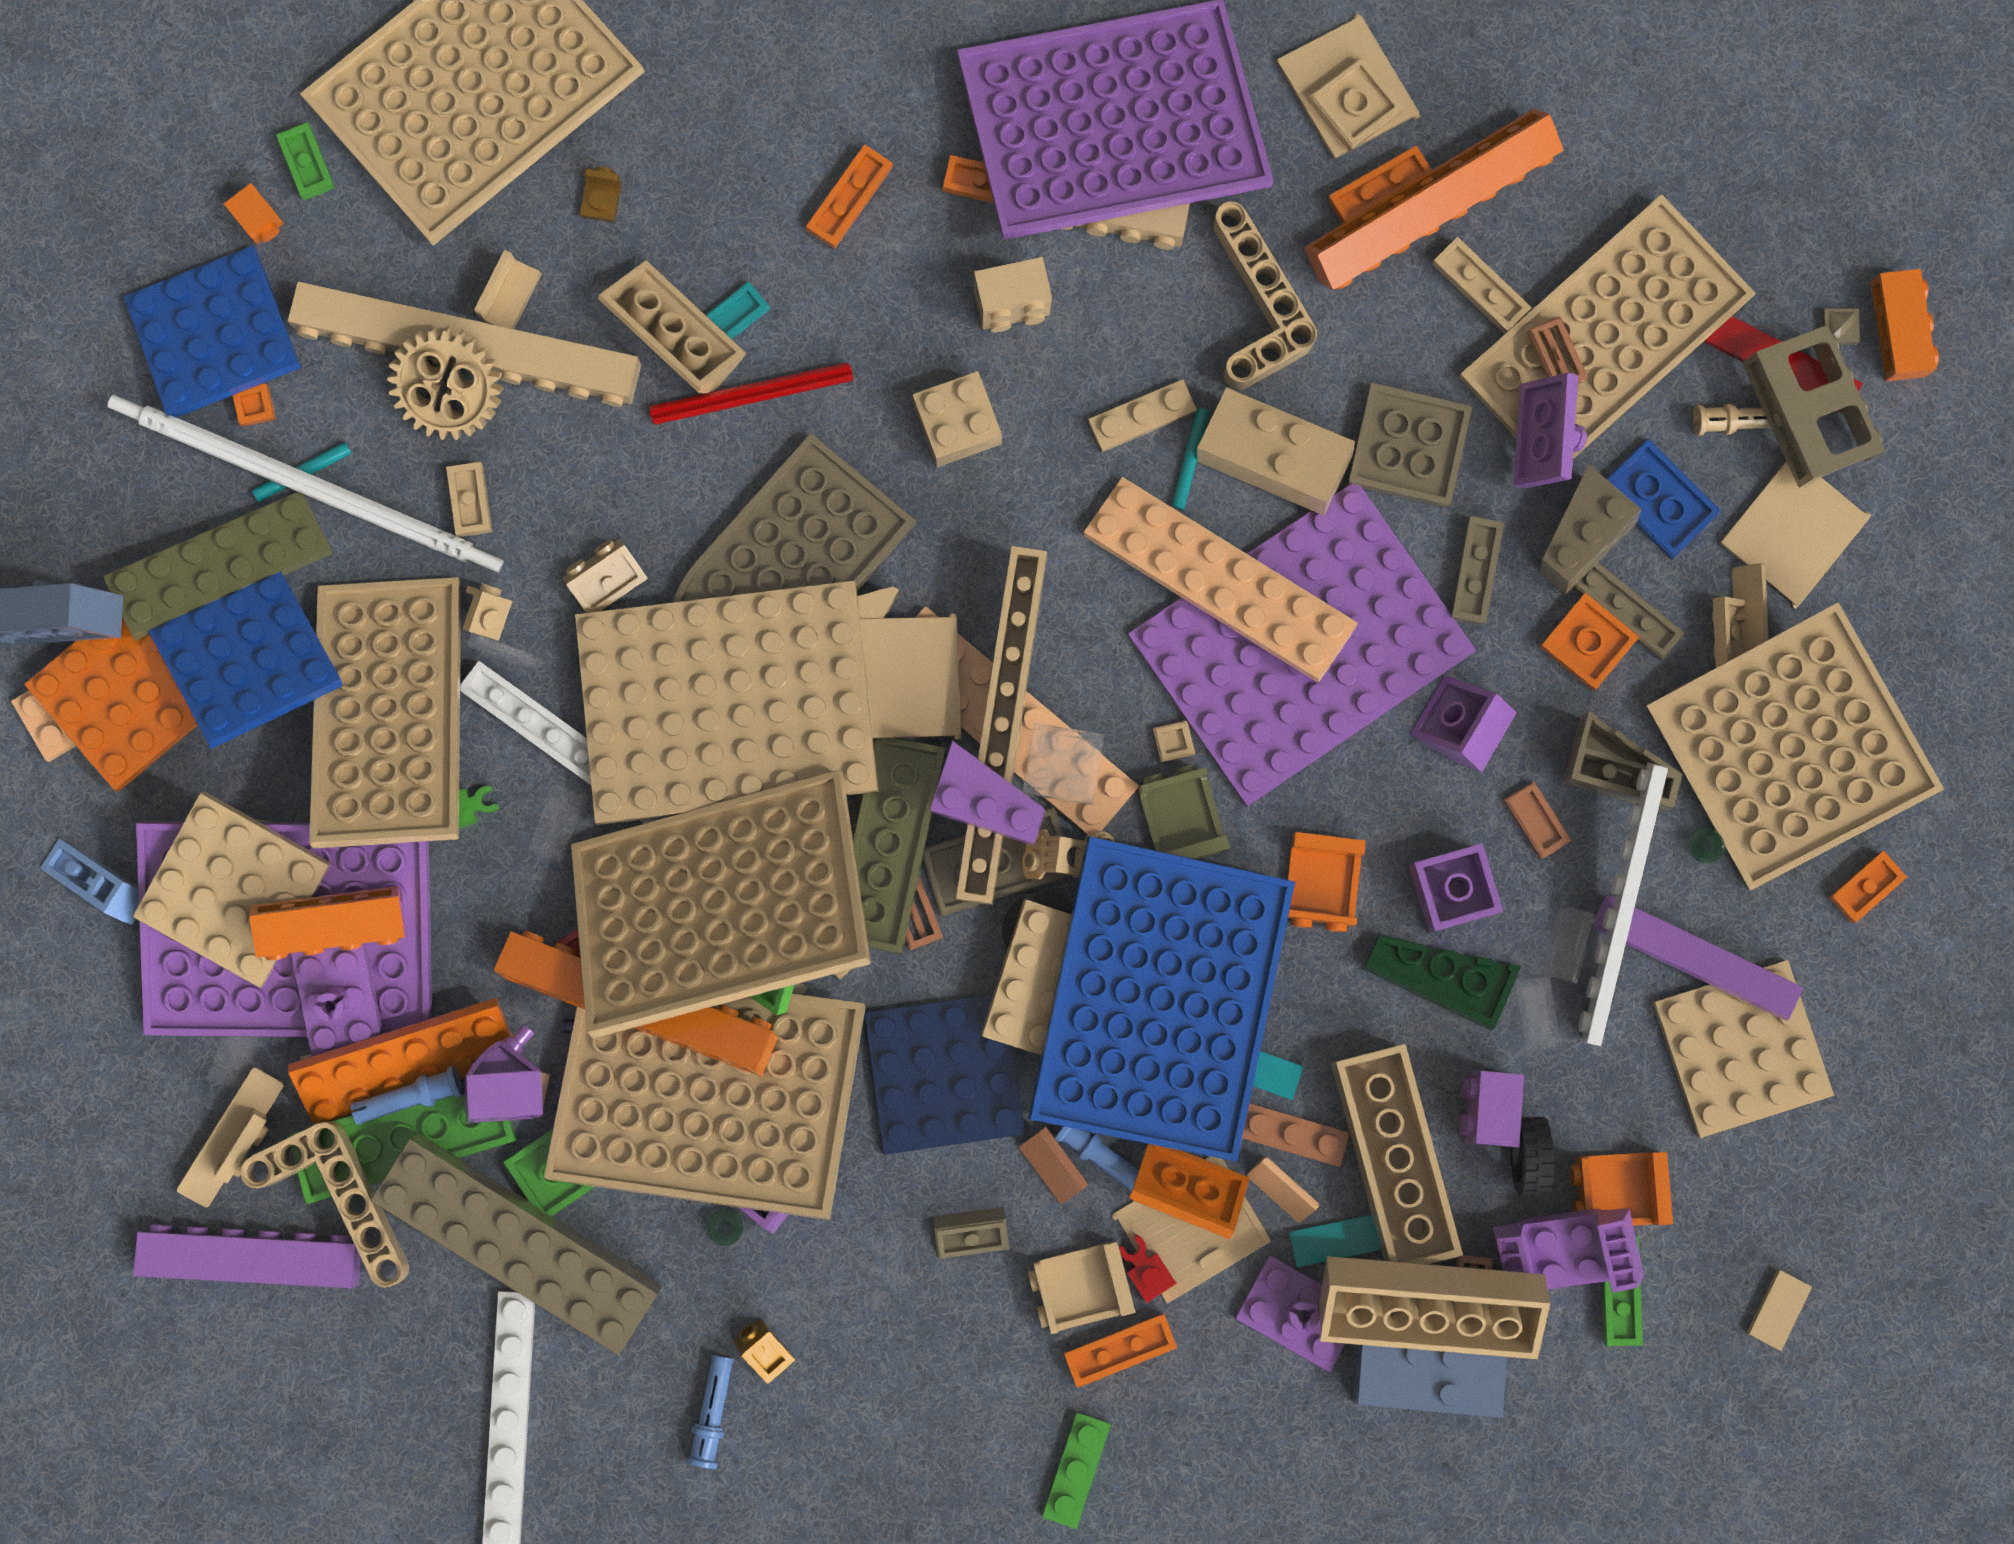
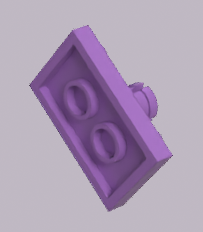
[1513,373,1587,489]
[291,943,384,1056]
[1235,1255,1345,1372]

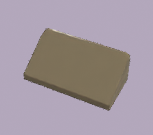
[933,1207,1009,1259]

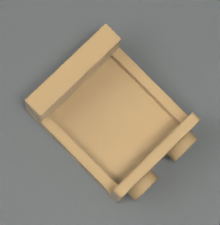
[1028,1240,1135,1334]

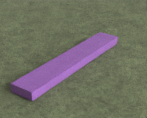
[1590,894,1804,1021]

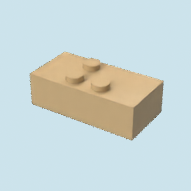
[1197,387,1355,516]

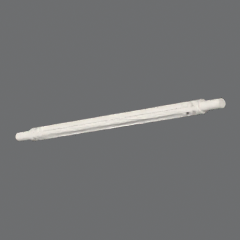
[108,395,504,573]

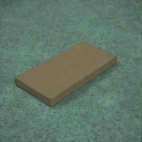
[923,807,1074,917]

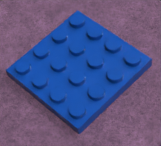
[124,245,302,418]
[149,571,343,749]

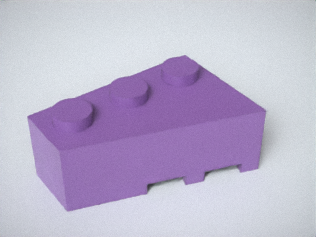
[930,741,1045,846]

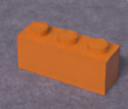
[1870,269,1939,381]

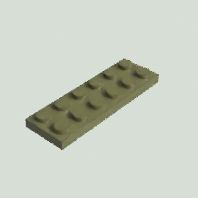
[103,492,332,641]
[853,738,946,955]

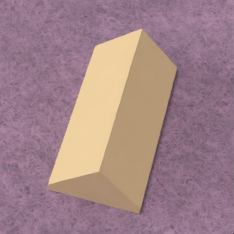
[598,260,746,393]

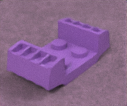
[1493,1208,1644,1292]

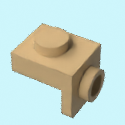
[463,583,512,641]

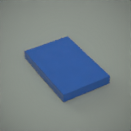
[1606,438,1722,560]

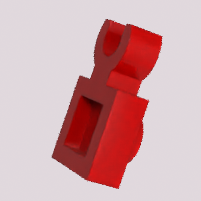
[1119,1235,1177,1303]

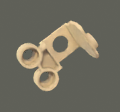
[1022,830,1115,879]

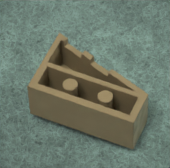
[1540,464,1641,595]
[1562,711,1683,812]

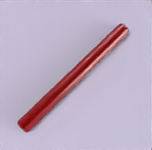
[649,362,853,425]

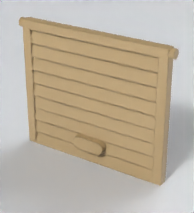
[1276,14,1421,160]
[1719,461,1871,609]
[860,614,961,740]
[1112,1156,1271,1304]

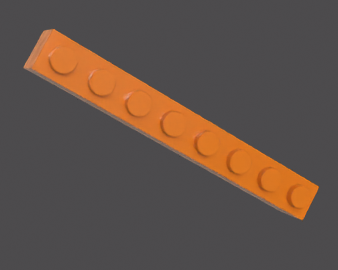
[1304,109,1564,290]
[493,930,778,1077]

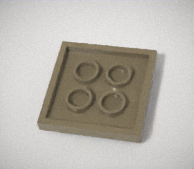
[1347,383,1473,508]

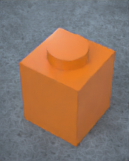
[224,183,284,245]

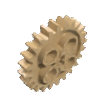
[387,326,503,440]

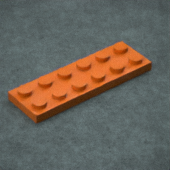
[288,998,513,1125]

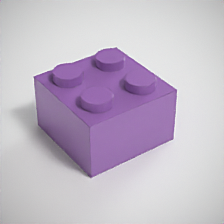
[1408,843,1503,934]
[1458,1071,1524,1147]

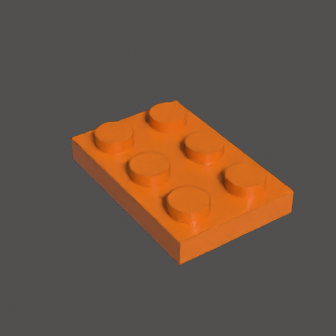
[1129,1144,1250,1239]

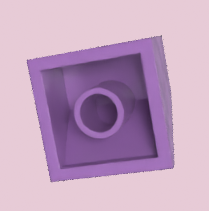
[1410,675,1517,772]

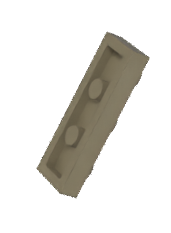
[1451,516,1504,626]

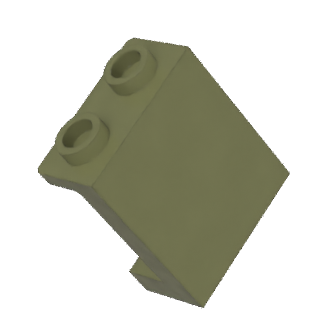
[1137,764,1231,860]

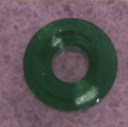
[1689,828,1725,863]
[707,1209,744,1246]

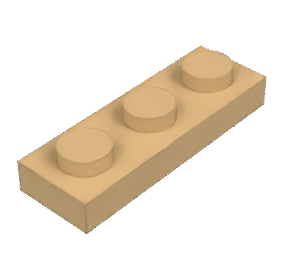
[1432,237,1532,334]
[1088,379,1197,453]

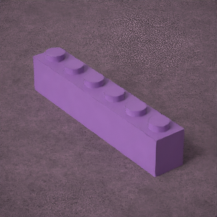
[133,1224,361,1288]

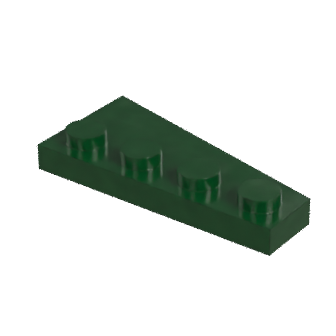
[1363,935,1521,1031]

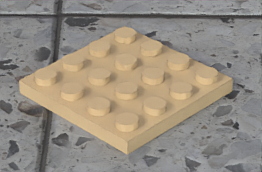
[133,791,332,988]
[980,899,1071,1055]
[1652,960,1834,1138]

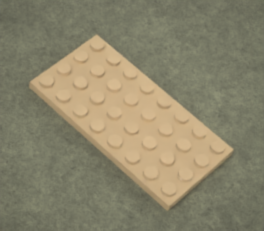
[1459,194,1756,459]
[309,577,461,849]

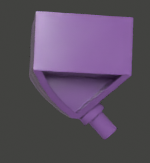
[463,1024,543,1123]

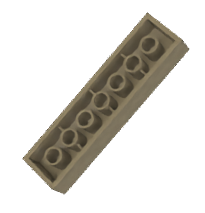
[371,1133,663,1355]

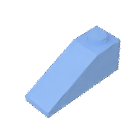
[40,838,139,925]

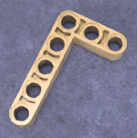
[1213,201,1317,390]
[240,1122,409,1287]

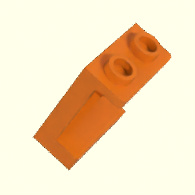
[1287,832,1366,932]
[1570,1152,1673,1226]

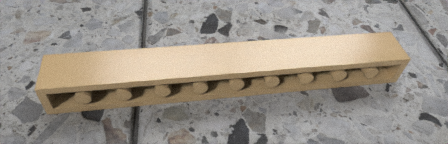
[288,282,641,407]
[956,546,1047,905]

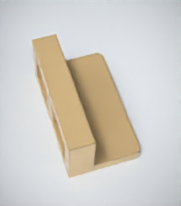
[474,250,541,329]

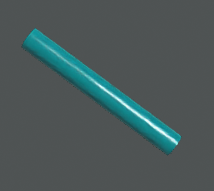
[1171,408,1210,511]
[252,441,352,502]

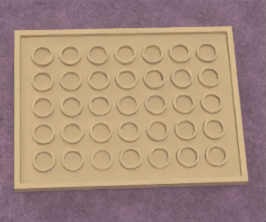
[300,0,645,246]
[575,581,879,825]
[571,770,871,1038]
[544,994,866,1220]

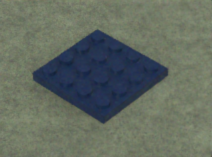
[865,994,1025,1155]

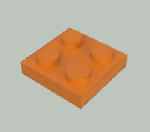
[1539,592,1639,691]

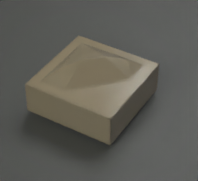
[1822,308,1860,345]

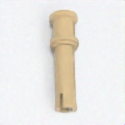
[1693,403,1771,436]

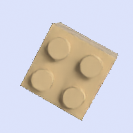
[974,257,1052,333]
[913,371,1002,467]

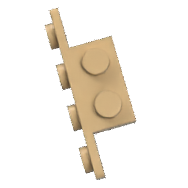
[1712,563,1769,667]
[177,1067,284,1207]

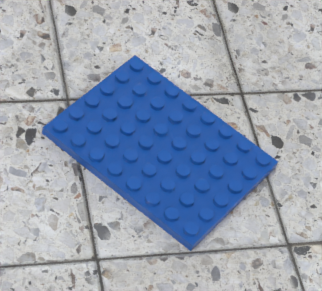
[1028,836,1295,1162]

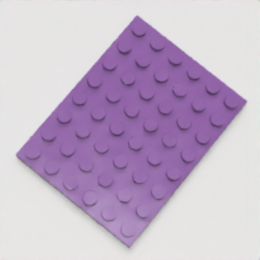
[957,0,1274,240]
[1128,484,1476,807]
[136,821,433,1037]

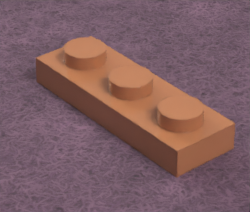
[1242,1103,1350,1167]

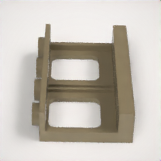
[1742,325,1885,488]

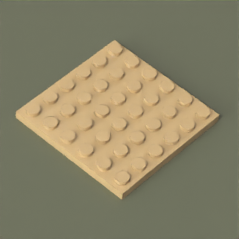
[1646,602,1944,891]

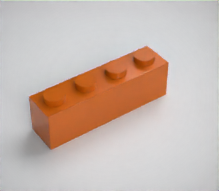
[249,886,405,960]

